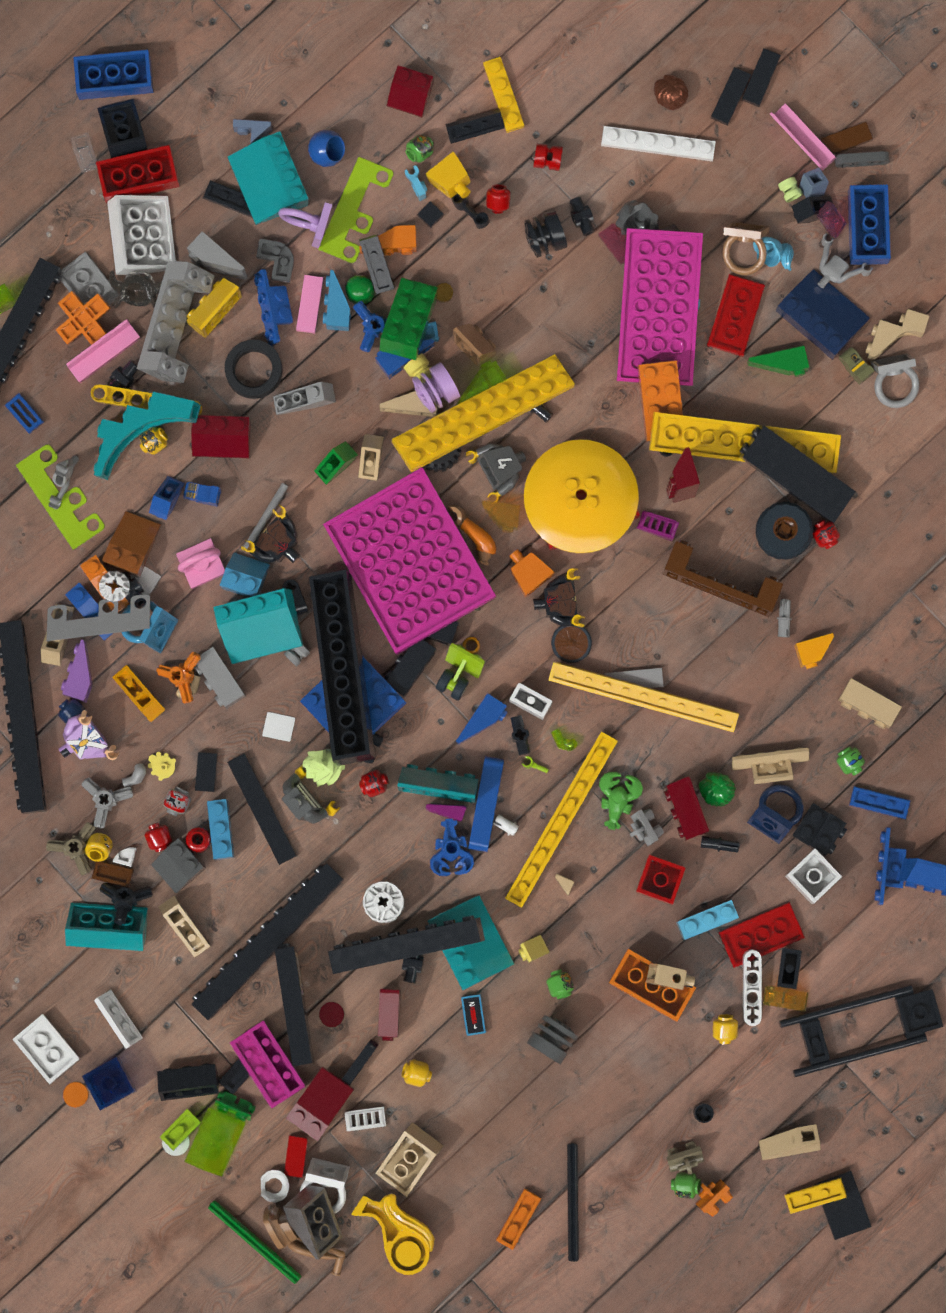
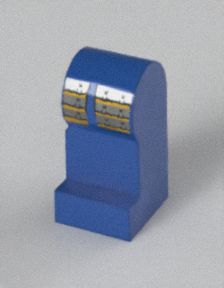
[183,482,221,507]

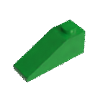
[747,346,810,377]

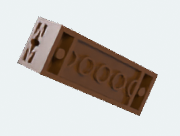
[662,540,783,618]

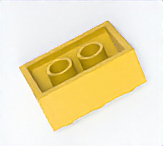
[186,278,242,338]

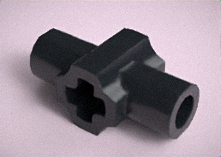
[569,197,595,236]
[107,360,138,396]
[121,572,146,608]
[510,715,530,756]
[402,955,424,984]

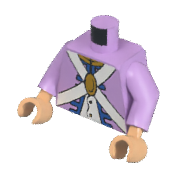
[59,710,119,760]

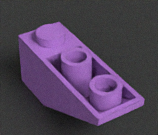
[61,640,93,703]

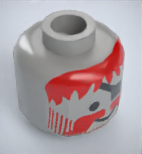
[163,787,191,817]

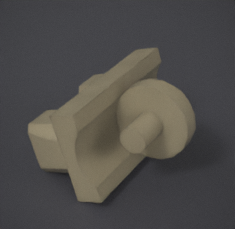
[666,1141,704,1175]

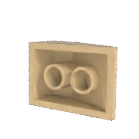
[375,1122,443,1197]

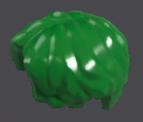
[698,772,736,807]

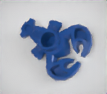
[430,818,474,876]

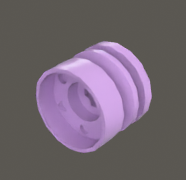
[412,362,460,413]

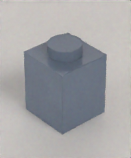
[799,168,829,198]

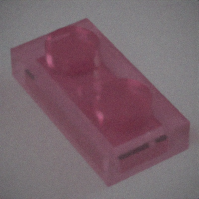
[817,201,847,238]
[598,223,626,265]

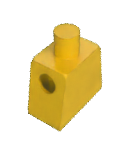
[426,152,471,199]

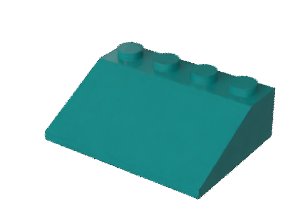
[227,131,309,225]
[213,588,303,664]
[397,764,479,803]
[427,895,514,991]

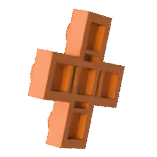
[56,291,111,345]

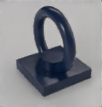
[747,784,804,844]

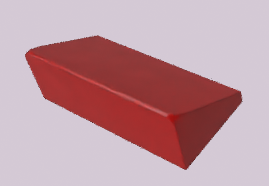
[284,1136,308,1178]

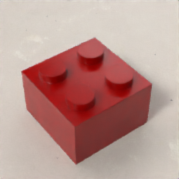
[635,855,686,905]

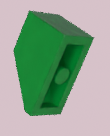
[314,441,358,485]

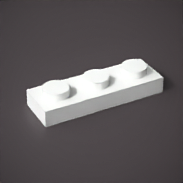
[94,990,143,1049]

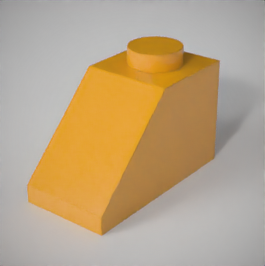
[794,633,834,669]

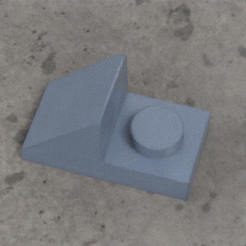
[233,119,272,144]

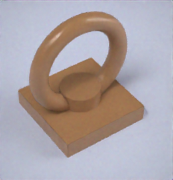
[722,222,770,275]

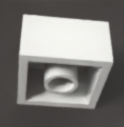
[785,849,842,904]

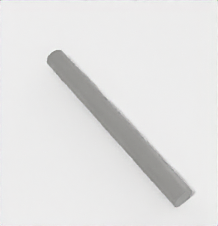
[243,483,288,549]

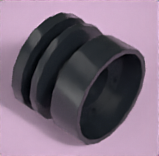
[524,210,567,258]

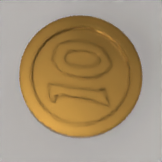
[437,283,453,302]

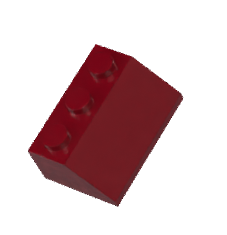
[191,415,251,459]
[663,776,709,841]

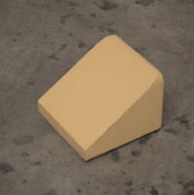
[555,874,574,896]

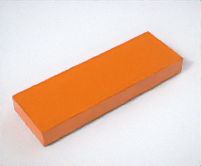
[496,1188,541,1250]

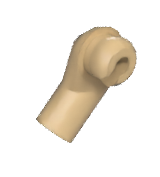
[176,675,201,698]

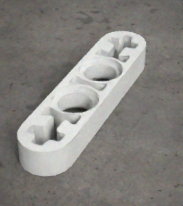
[743,949,762,1026]

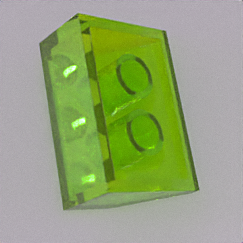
[184,1107,246,1177]

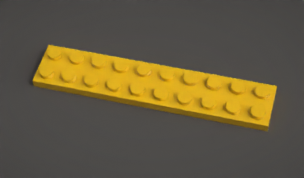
[392,354,575,473]
[649,412,841,473]

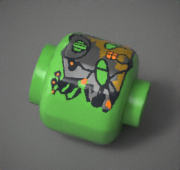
[405,135,433,163]
[546,969,574,1000]
[671,1172,701,1199]

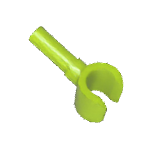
[522,756,549,773]

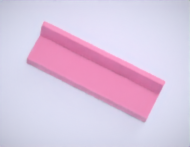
[770,103,836,171]
[66,319,141,383]

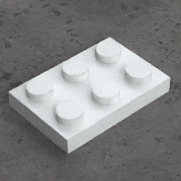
[13,1014,80,1084]

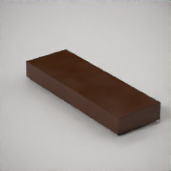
[819,122,873,155]

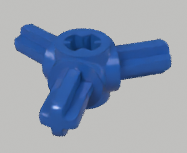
[353,301,387,353]

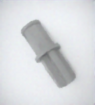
[777,599,792,637]

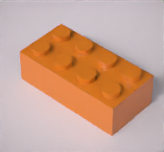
[637,360,683,441]
[609,949,696,1022]

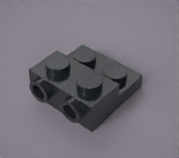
[792,803,847,857]

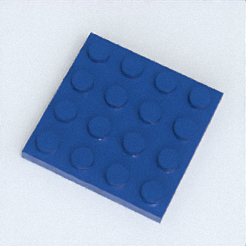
[300,656,406,735]

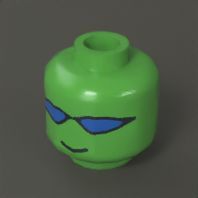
[836,746,865,776]

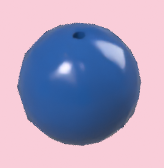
[308,130,345,167]

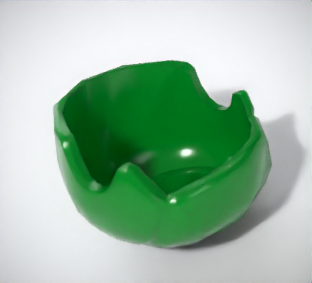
[345,275,375,305]

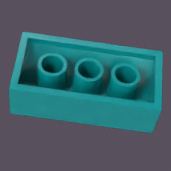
[65,903,148,951]

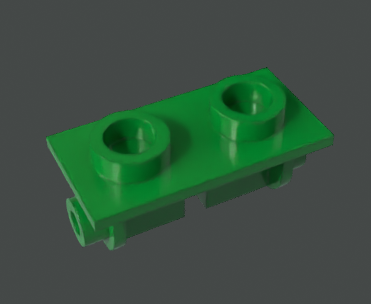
[215,1091,256,1121]

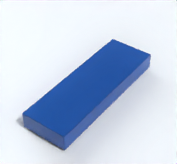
[849,786,910,819]

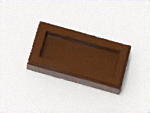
[91,861,134,888]

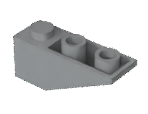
[273,382,336,415]

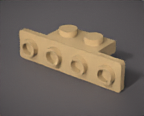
[732,747,809,784]

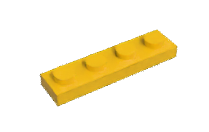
[483,57,524,133]

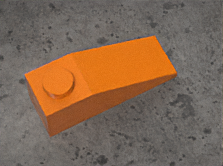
[80,555,130,613]

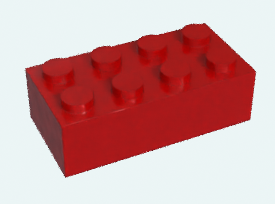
[96,145,180,204]

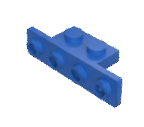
[254,269,293,346]
[874,827,907,905]

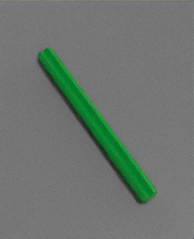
[208,1200,301,1284]

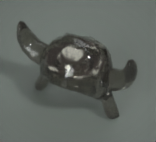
[109,270,162,308]

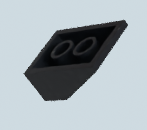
[97,99,148,158]

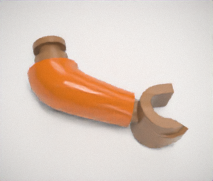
[447,505,497,565]

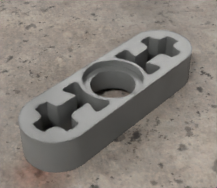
[835,151,890,168]

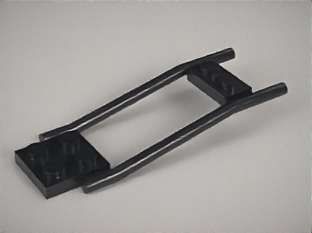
[779,985,943,1077]

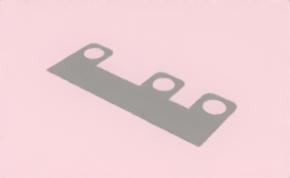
[47,594,150,641]

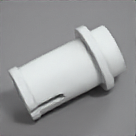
[493,814,519,836]

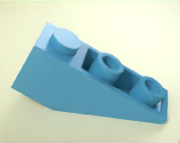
[323,270,351,331]

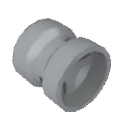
[283,646,310,667]

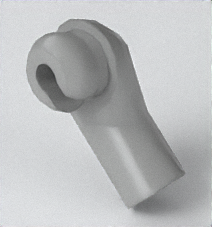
[122,763,146,788]

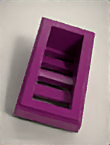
[636,510,679,542]
[425,804,467,822]

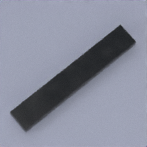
[227,754,297,865]

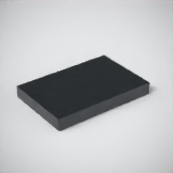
[814,1170,872,1240]

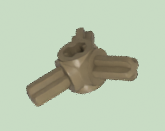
[46,822,96,875]

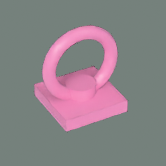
[176,538,225,589]

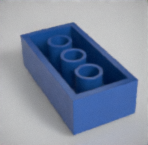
[73,50,154,100]
[848,185,891,265]

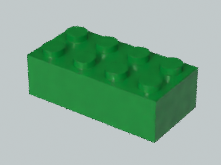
[379,277,438,360]

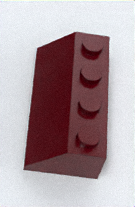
[666,447,700,503]

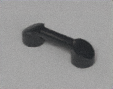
[452,193,490,229]

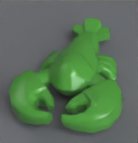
[599,772,643,830]

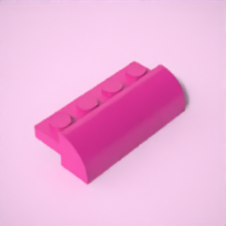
[229,1021,306,1109]

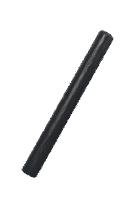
[567,1143,579,1262]

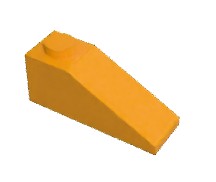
[112,665,165,722]

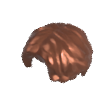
[654,74,689,111]

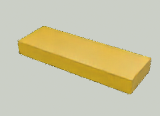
[785,1178,847,1214]

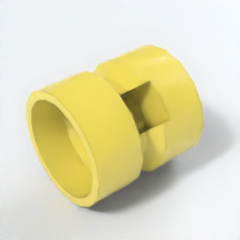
[404,354,431,382]

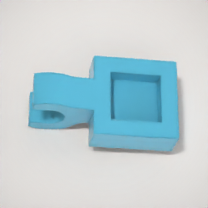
[405,165,428,201]

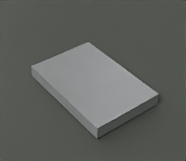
[61,251,120,305]

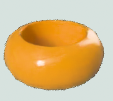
[462,637,480,654]

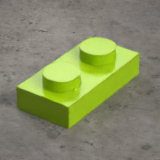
[160,1109,201,1151]

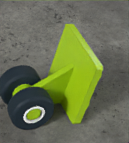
[436,643,485,701]

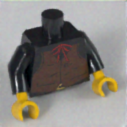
[241,504,300,563]
[533,568,585,627]

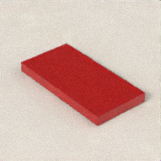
[707,274,765,357]
[718,902,805,968]

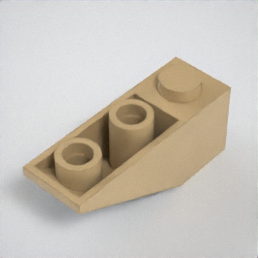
[759,1124,820,1160]

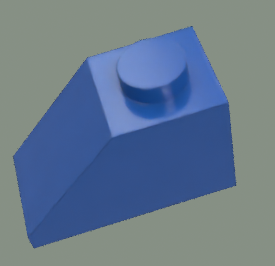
[149,476,185,520]

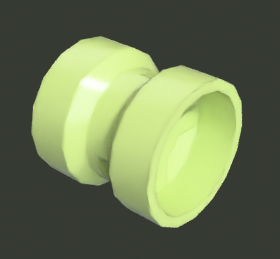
[778,177,803,202]

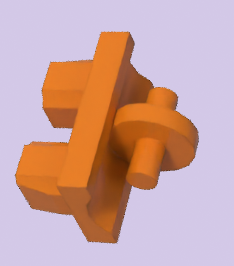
[695,1179,733,1217]

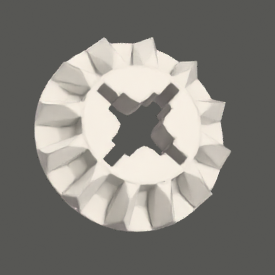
[99,571,130,602]

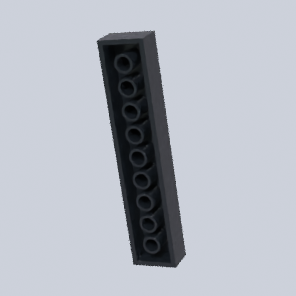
[309,569,376,766]

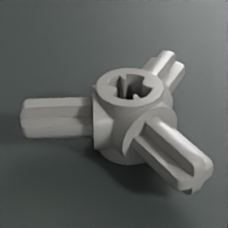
[82,777,133,828]

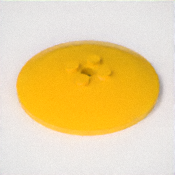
[524,440,639,554]

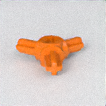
[156,652,201,704]

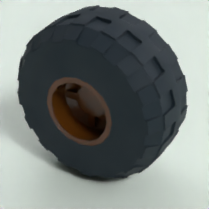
[755,502,813,560]

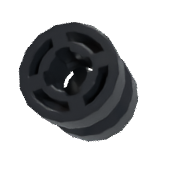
[693,1103,714,1123]

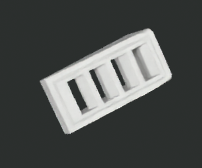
[345,1107,386,1131]

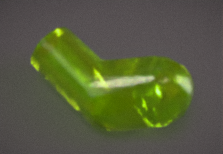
[551,729,578,751]

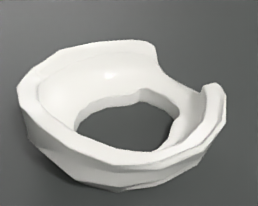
[261,1170,290,1203]

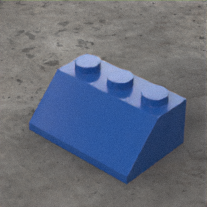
[899,858,946,896]

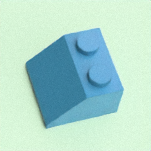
[220,553,270,598]

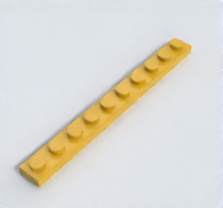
[548,661,739,733]
[505,731,618,908]

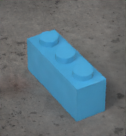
[207,799,235,860]

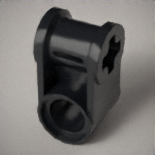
[282,580,308,616]

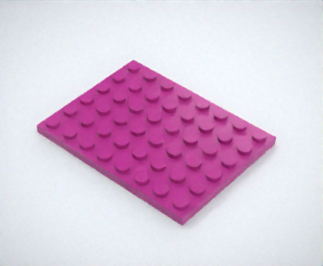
[323,467,496,655]

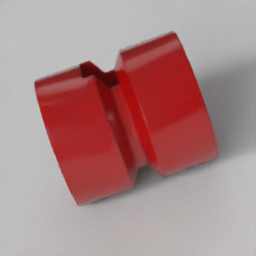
[533,143,563,171]

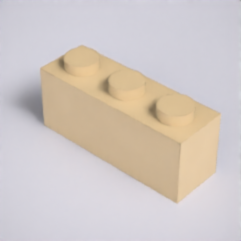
[838,678,902,729]

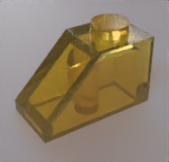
[482,501,520,533]
[763,986,808,1012]

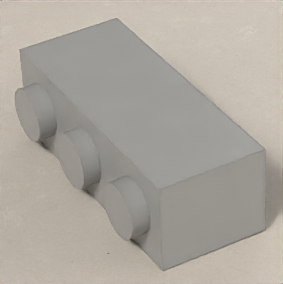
[195,647,246,709]

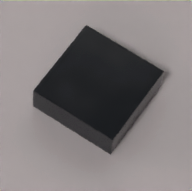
[417,201,444,228]

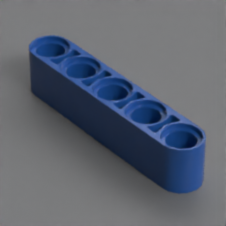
[469,756,504,852]

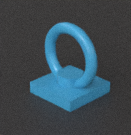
[121,601,178,654]

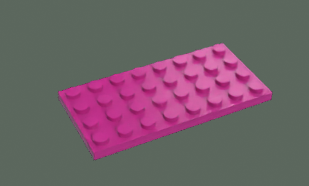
[617,228,703,386]

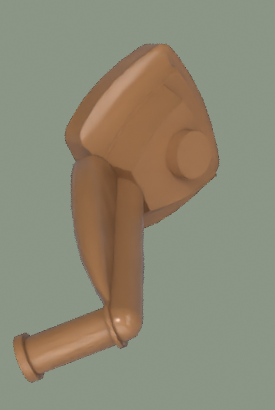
[263,1203,346,1276]

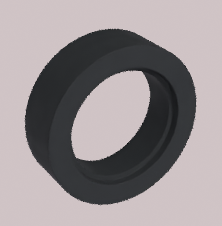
[225,340,283,399]

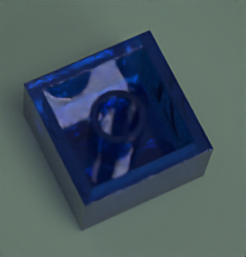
[82,1057,137,1111]

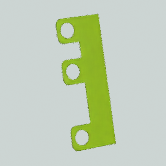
[318,157,393,263]
[16,445,105,550]

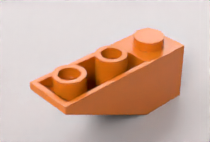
[359,225,417,256]

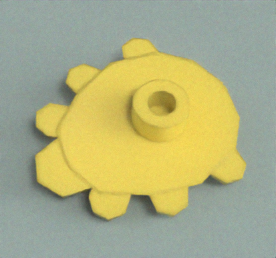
[148,752,176,781]

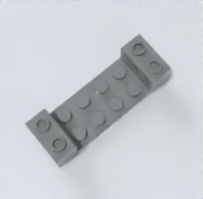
[137,261,215,383]

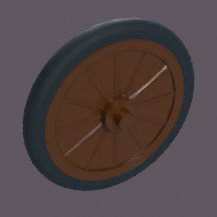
[551,626,592,663]

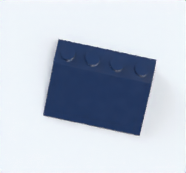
[776,269,870,360]

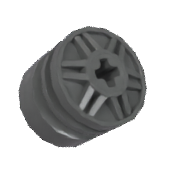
[527,1015,578,1065]

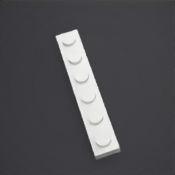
[601,126,716,162]

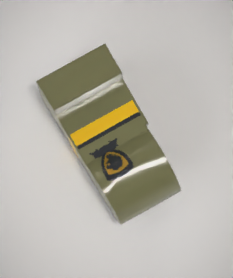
[839,347,875,385]

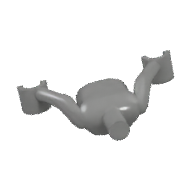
[818,233,873,288]
[48,455,79,509]

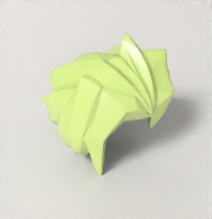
[302,749,345,787]

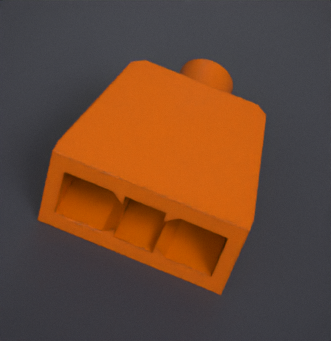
[509,549,554,597]

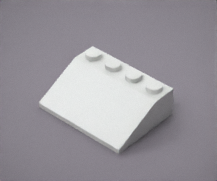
[107,195,176,275]

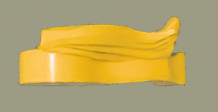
[351,1193,435,1275]

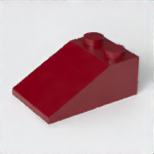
[286,1067,354,1141]

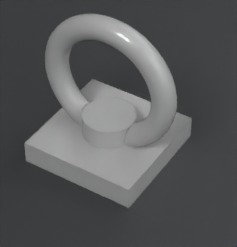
[870,353,919,408]

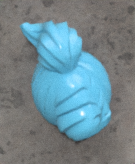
[753,237,794,271]

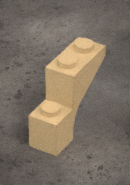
[865,309,929,361]

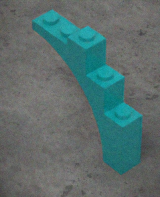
[94,392,201,480]

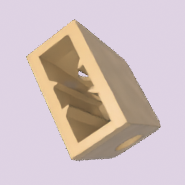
[646,964,695,990]

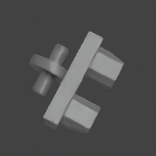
[630,809,664,846]

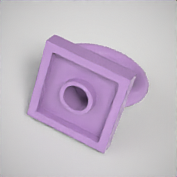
[278,202,332,248]

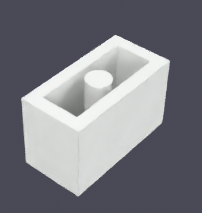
[509,683,552,720]

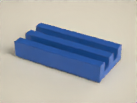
[5,393,44,435]

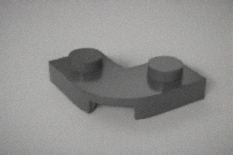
[256,239,294,283]

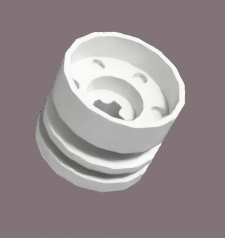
[363,882,404,923]

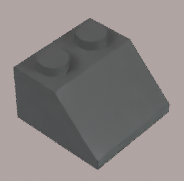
[151,838,206,894]

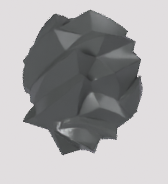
[615,200,659,235]

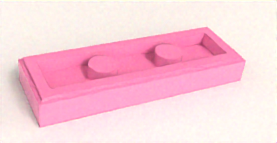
[296,275,323,334]

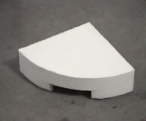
[113,848,137,867]

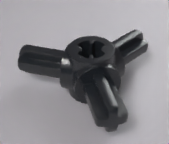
[100,883,153,926]

